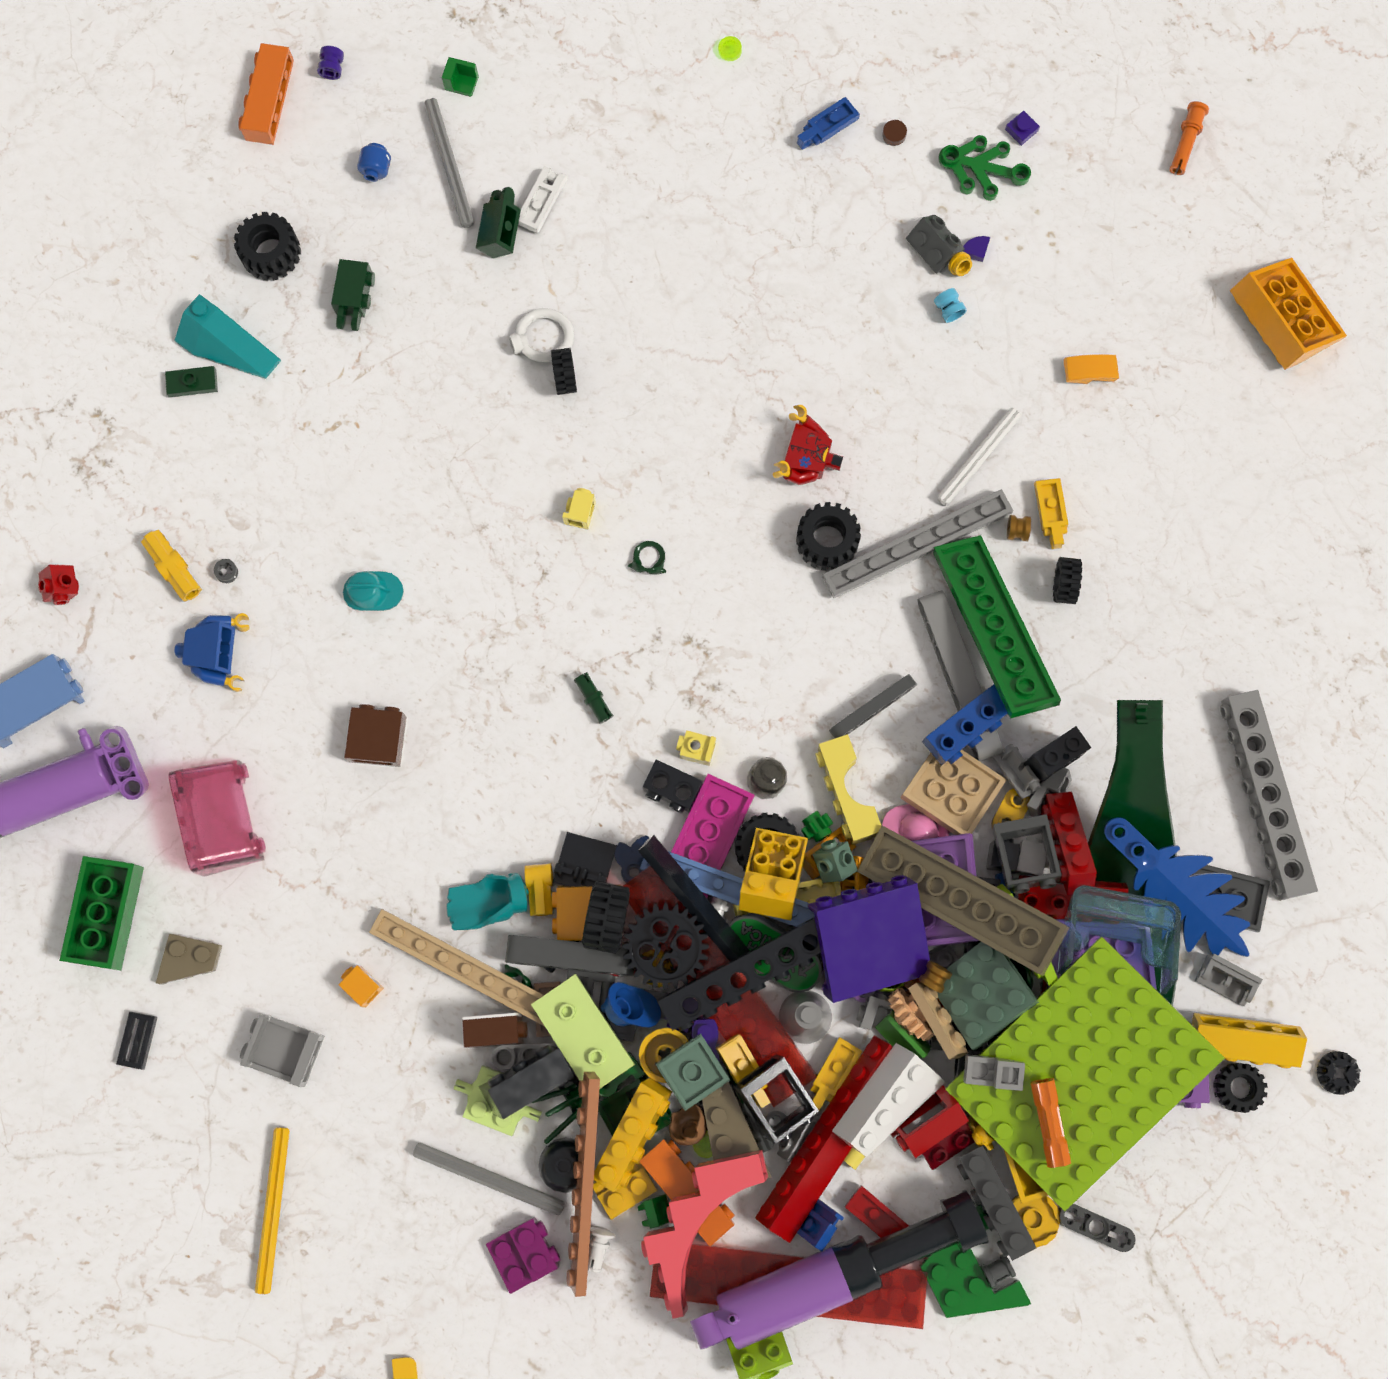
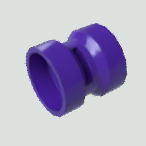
[317,46,344,80]

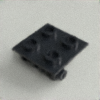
[553,832,617,887]

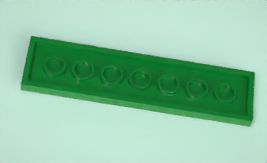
[933,535,1061,719]

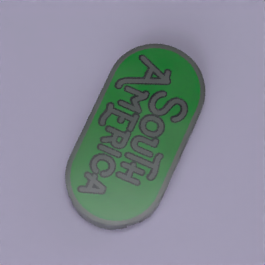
[729,913,824,992]

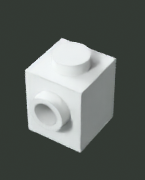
[1013,837,1049,876]

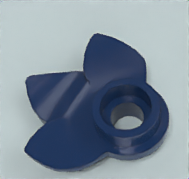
[615,835,656,886]

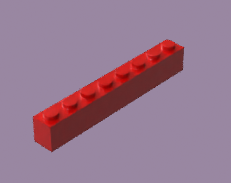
[755,1035,893,1243]

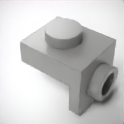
[856,993,893,1030]

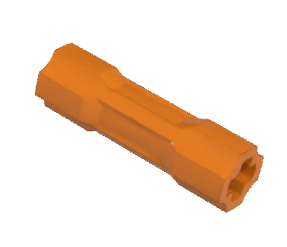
[1031,1078,1071,1168]

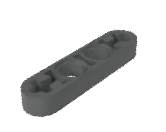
[829,674,917,738]

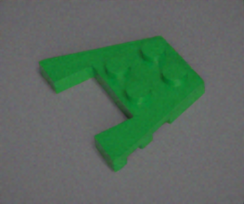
[919,1205,1031,1318]

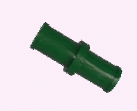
[574,672,614,724]

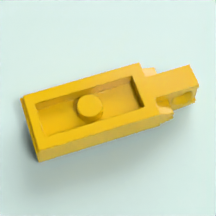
[1034,478,1069,549]
[715,1034,771,1108]
[810,1037,862,1110]

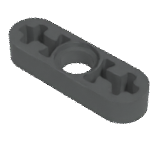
[1059,1204,1136,1252]

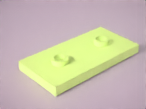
[531,974,635,1089]

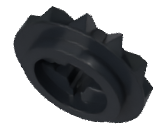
[1317,1051,1361,1095]

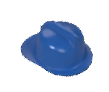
[600,982,661,1028]

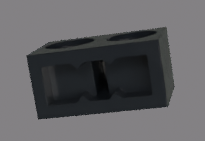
[642,759,703,813]

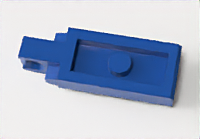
[797,97,860,150]

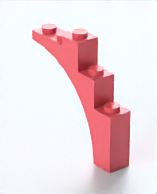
[641,1150,768,1319]

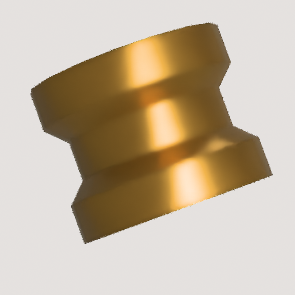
[1007,515,1031,542]
[918,961,953,993]

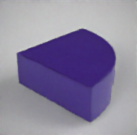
[963,236,990,262]

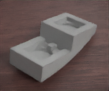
[1027,768,1072,817]
[963,1054,1025,1091]

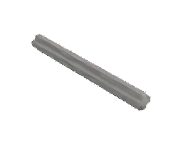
[425,98,474,228]
[413,1143,565,1215]

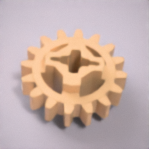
[888,987,934,1041]

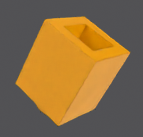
[339,965,384,1008]

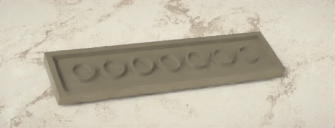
[857,825,1070,976]

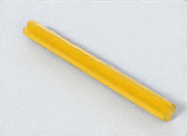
[255,1127,290,1294]

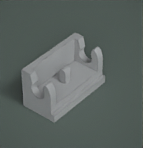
[1195,954,1263,1006]

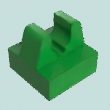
[638,1194,669,1229]

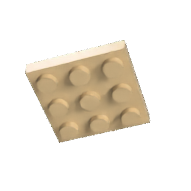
[900,750,1007,835]

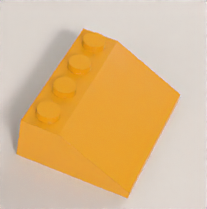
[1230,257,1347,370]

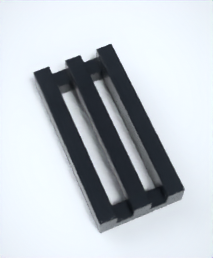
[116,1012,157,1070]

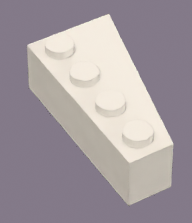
[832,1043,945,1157]

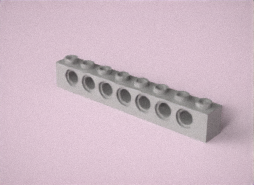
[1220,690,1318,901]

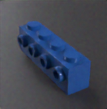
[922,684,1008,766]

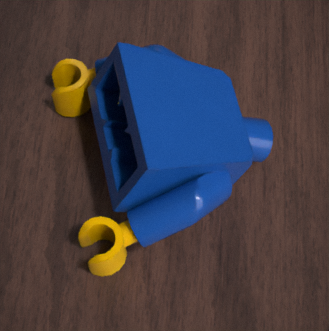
[174,613,250,692]

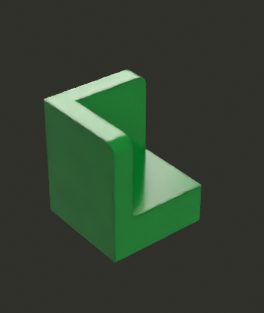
[442,57,479,97]

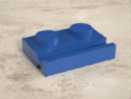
[797,1199,844,1252]

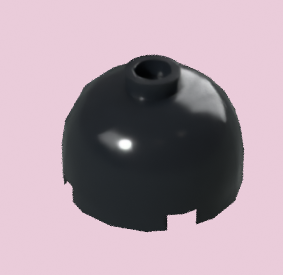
[538,1137,579,1193]

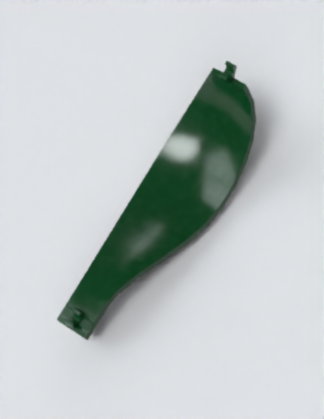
[1088,700,1180,1006]

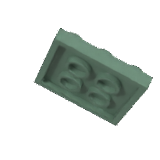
[937,942,1039,1050]

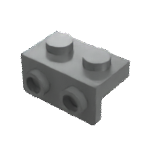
[906,215,965,274]

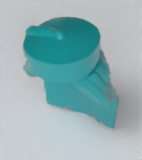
[447,873,529,931]

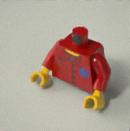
[773,405,844,485]

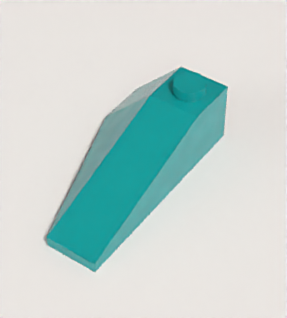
[175,294,281,379]

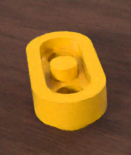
[991,788,1030,830]

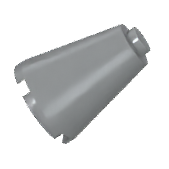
[779,990,832,1044]

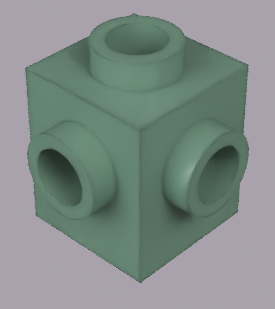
[813,840,858,883]

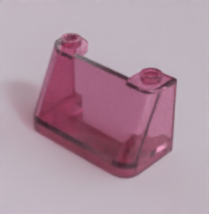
[169,760,266,877]

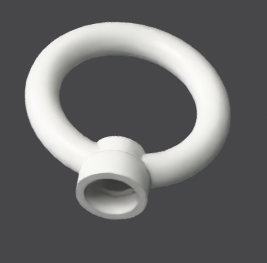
[509,308,574,362]

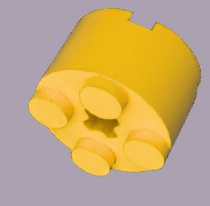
[639,1028,689,1083]

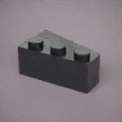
[479,1045,574,1119]

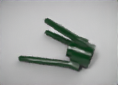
[532,1083,582,1144]

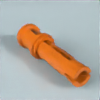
[1170,101,1209,175]

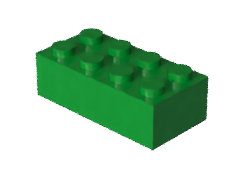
[59,856,144,971]

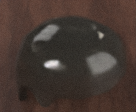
[747,757,787,799]

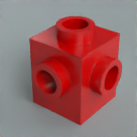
[38,565,79,605]

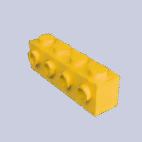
[1191,1013,1307,1069]
[594,1078,672,1193]

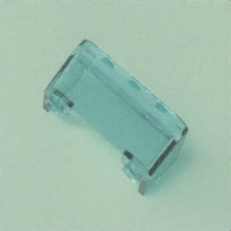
[1057,885,1181,994]

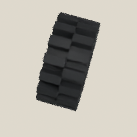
[551,348,577,395]
[1053,557,1082,604]
[1213,1063,1268,1113]

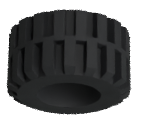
[234,212,301,281]
[796,502,861,571]
[735,813,800,872]
[582,881,630,954]

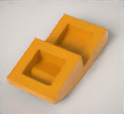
[1063,355,1119,384]

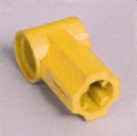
[525,863,553,917]

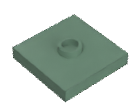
[655,1034,730,1111]

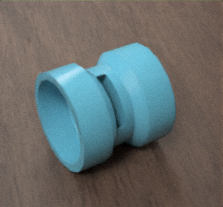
[934,288,967,323]

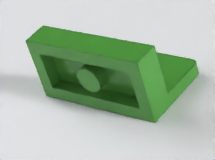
[875,1010,931,1059]

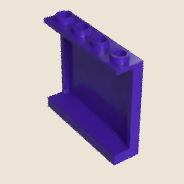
[807,875,930,1003]

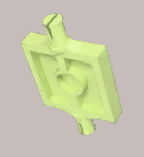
[454,1065,542,1136]

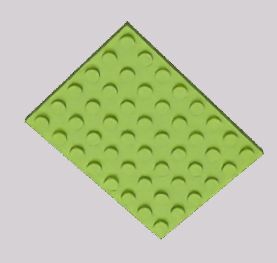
[945,936,1225,1211]

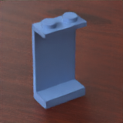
[0,654,85,748]

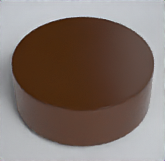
[882,120,907,146]

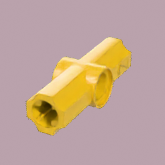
[141,530,202,602]

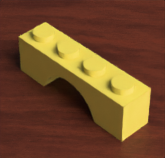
[815,734,881,845]

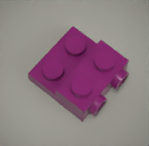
[486,1217,561,1294]

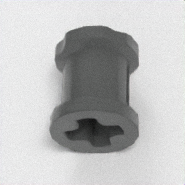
[980,1254,1016,1289]

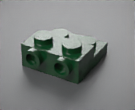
[598,1076,672,1136]

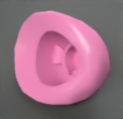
[882,804,950,841]

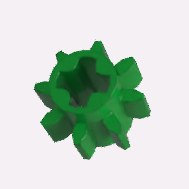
[801,811,833,843]

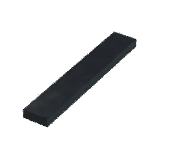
[638,835,750,973]

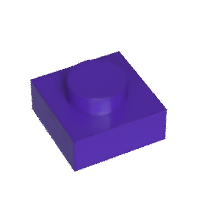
[1005,110,1040,146]

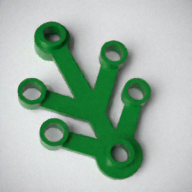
[938,135,1031,201]

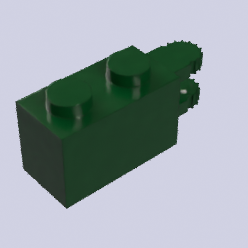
[476,187,521,258]
[331,259,375,331]

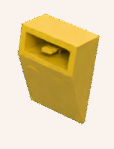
[739,828,808,921]

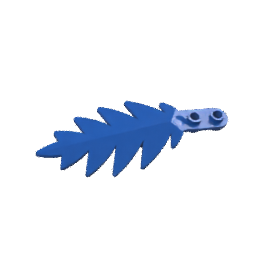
[1104,817,1250,957]

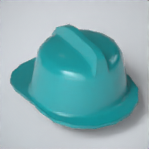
[343,571,404,611]

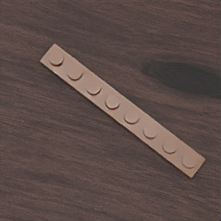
[566,1072,600,1297]

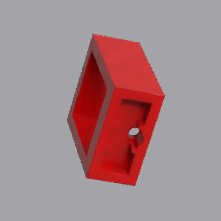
[891,1085,969,1159]

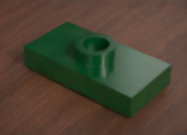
[165,366,218,398]

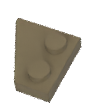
[156,934,222,985]

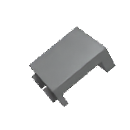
[240,1014,325,1087]

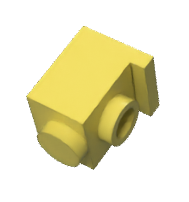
[562,488,596,530]
[676,730,716,766]

